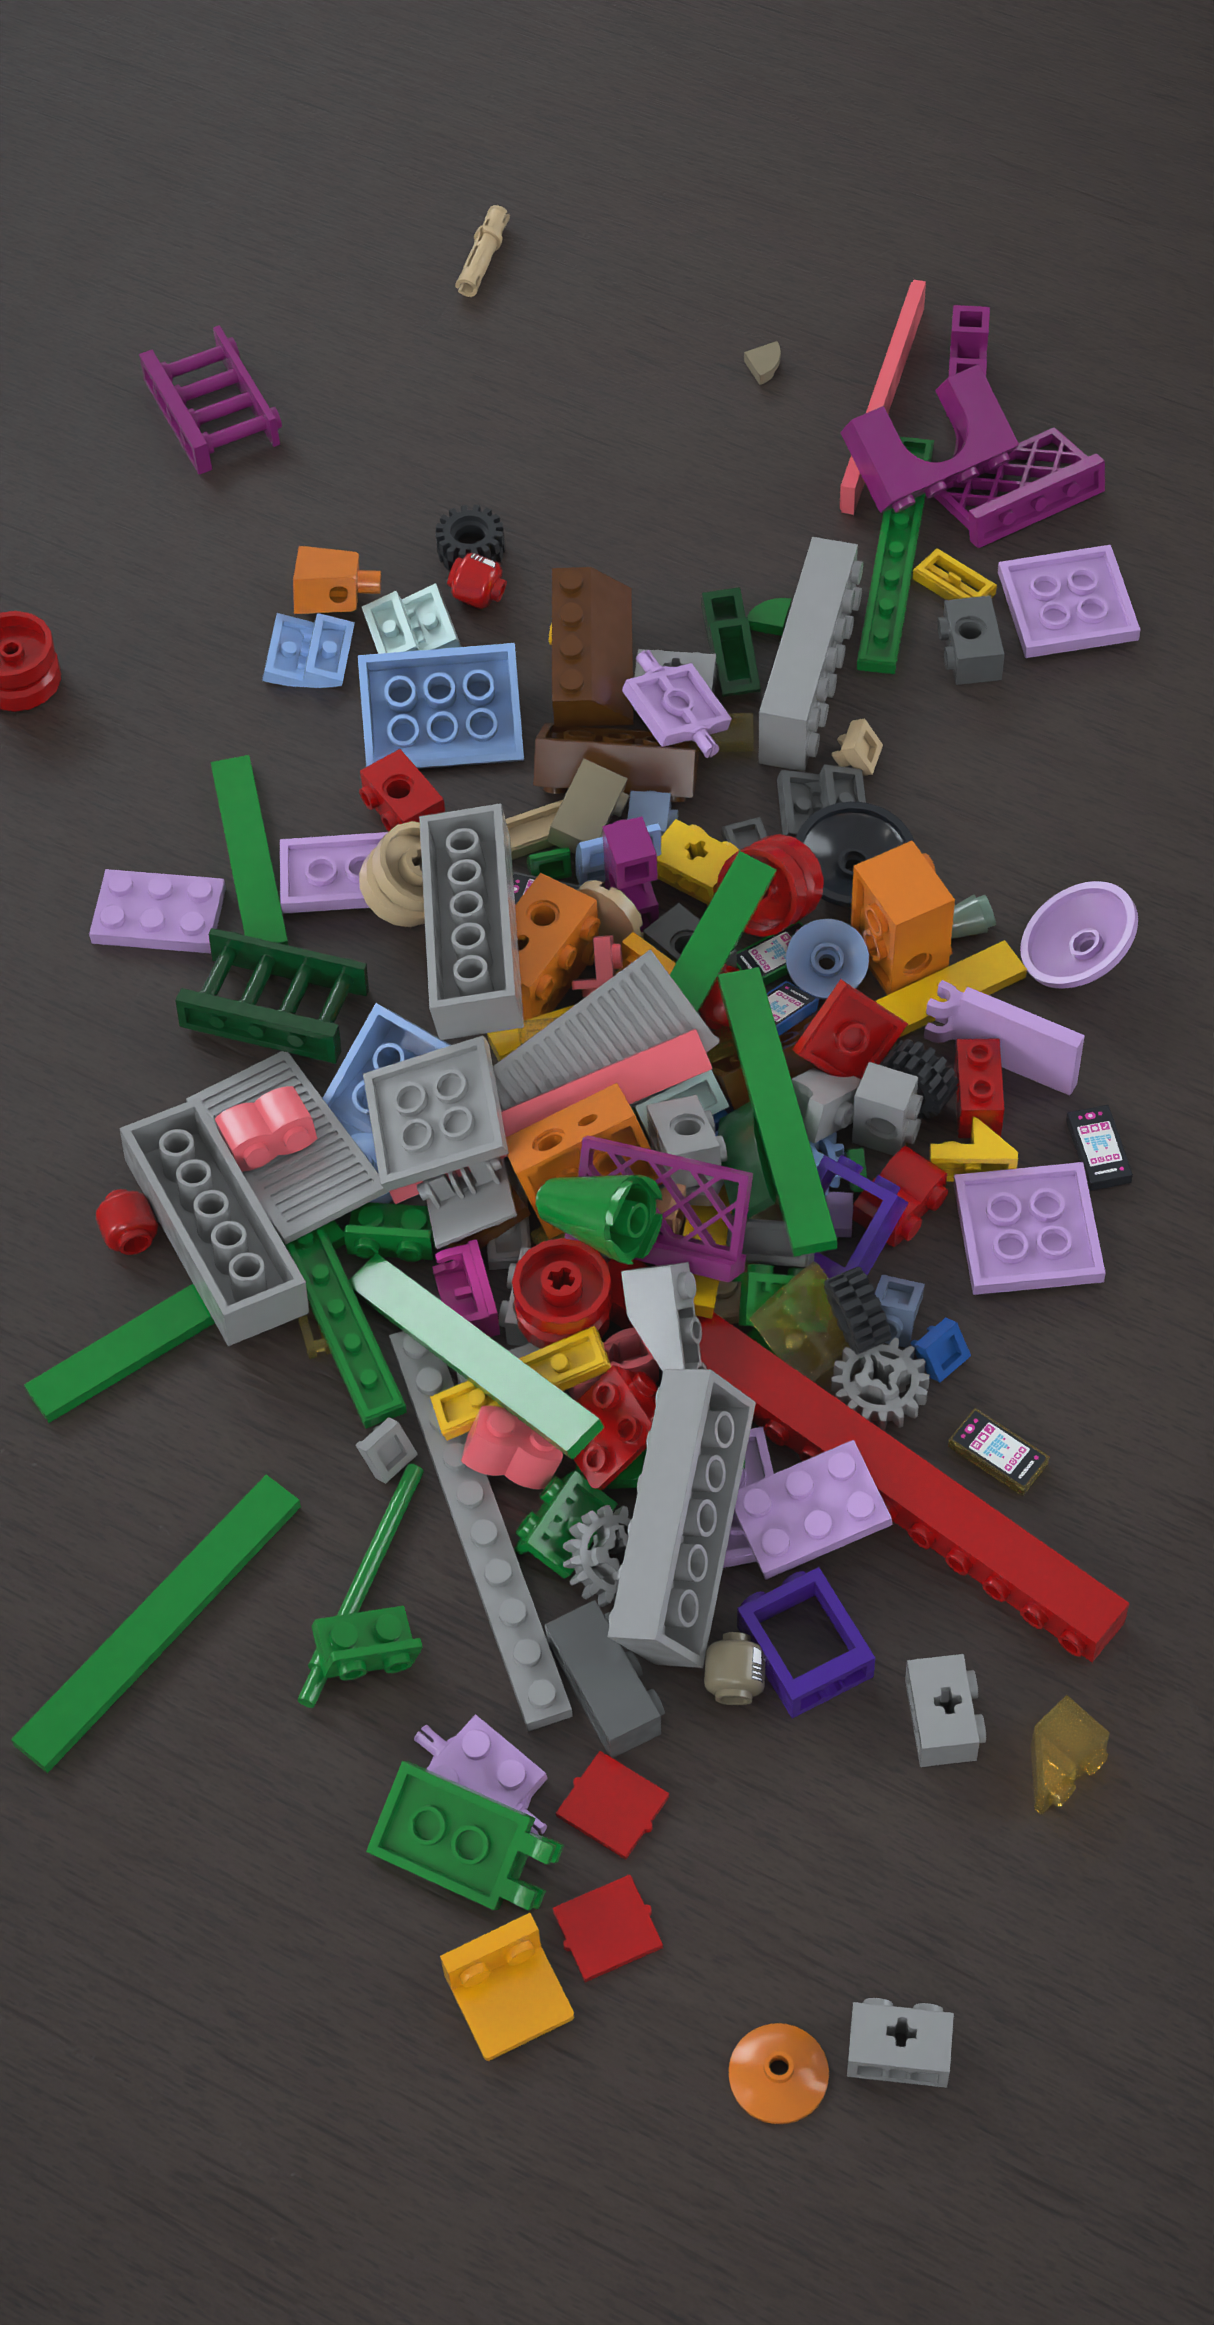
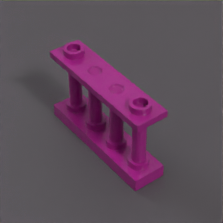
[139,325,282,475]

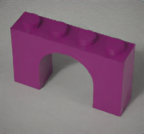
[840,364,1019,513]

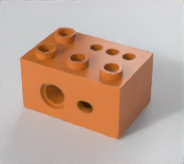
[851,840,955,995]
[515,873,600,1020]
[506,1083,663,1240]

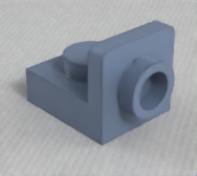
[875,1275,925,1348]

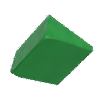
[527,847,572,880]

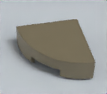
[744,341,781,385]

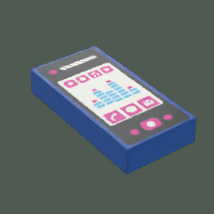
[767,981,819,1036]

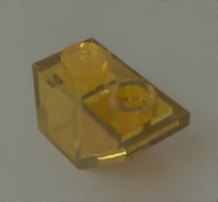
[1031,1695,1110,1815]

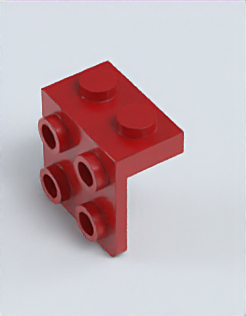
[574,1365,658,1490]

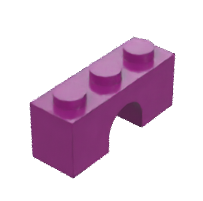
[946,305,990,417]
[602,816,659,933]

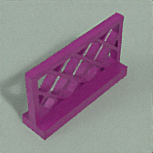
[934,427,1105,548]
[565,1135,753,1282]

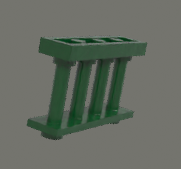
[175,928,369,1064]

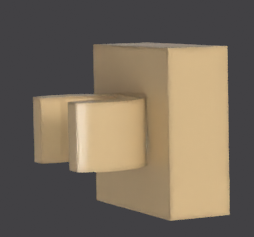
[831,718,883,776]

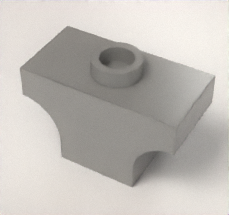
[792,1068,861,1143]

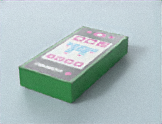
[737,921,803,986]

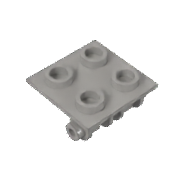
[417,1157,517,1249]

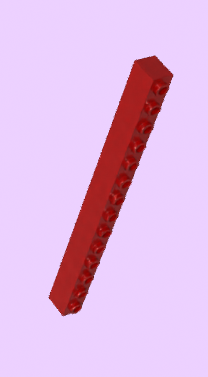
[607,1259,1129,1663]

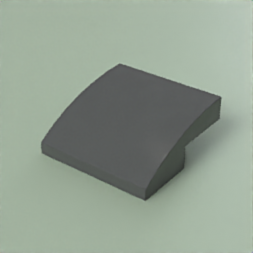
[777,764,866,838]

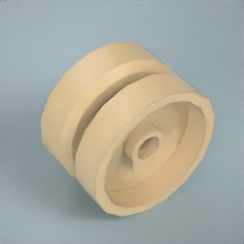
[359,821,425,927]

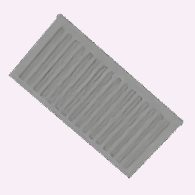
[493,949,719,1111]
[186,1051,389,1245]

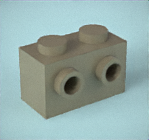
[547,758,630,854]

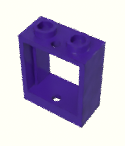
[809,1155,908,1279]
[737,1567,875,1719]

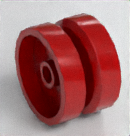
[0,611,61,712]
[717,834,824,937]
[512,1238,613,1349]

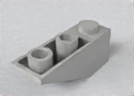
[621,1262,707,1371]

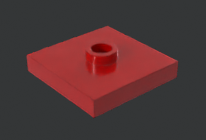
[792,979,908,1080]

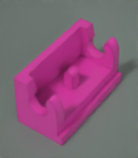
[432,1239,500,1337]

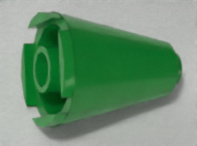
[536,1175,663,1265]

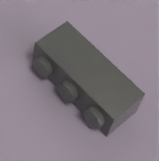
[545,1600,665,1758]

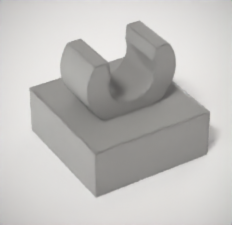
[356,1417,418,1484]

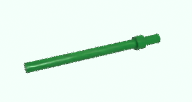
[297,1464,424,1708]

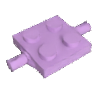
[622,650,732,758]
[414,1714,548,1835]

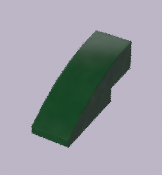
[701,587,761,697]
[718,1101,776,1219]

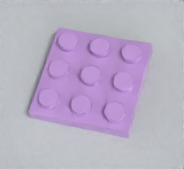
[998,545,1140,658]
[953,1162,1106,1295]

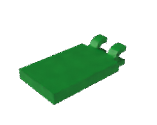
[366,1761,564,1911]

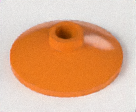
[729,2023,829,2124]

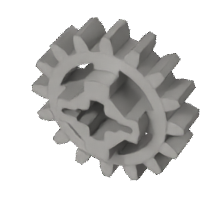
[831,1338,930,1431]
[563,1505,631,1607]

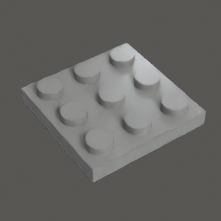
[363,1035,509,1192]

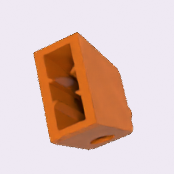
[293,546,381,614]

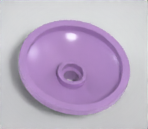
[1020,881,1138,989]

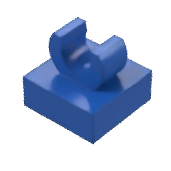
[910,1317,971,1382]

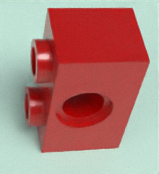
[359,749,445,832]
[954,1039,1004,1138]

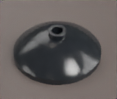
[796,801,915,908]

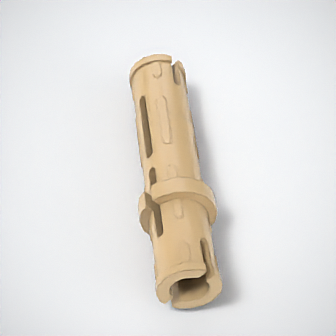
[455,205,510,297]

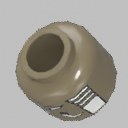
[704,1632,766,1705]

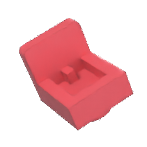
[572,935,623,997]

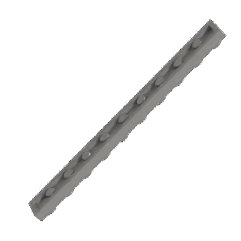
[389,1331,573,1731]

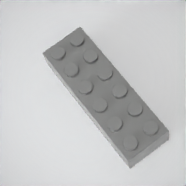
[759,537,863,772]
[419,803,524,1040]
[120,1098,309,1346]
[607,1369,756,1668]

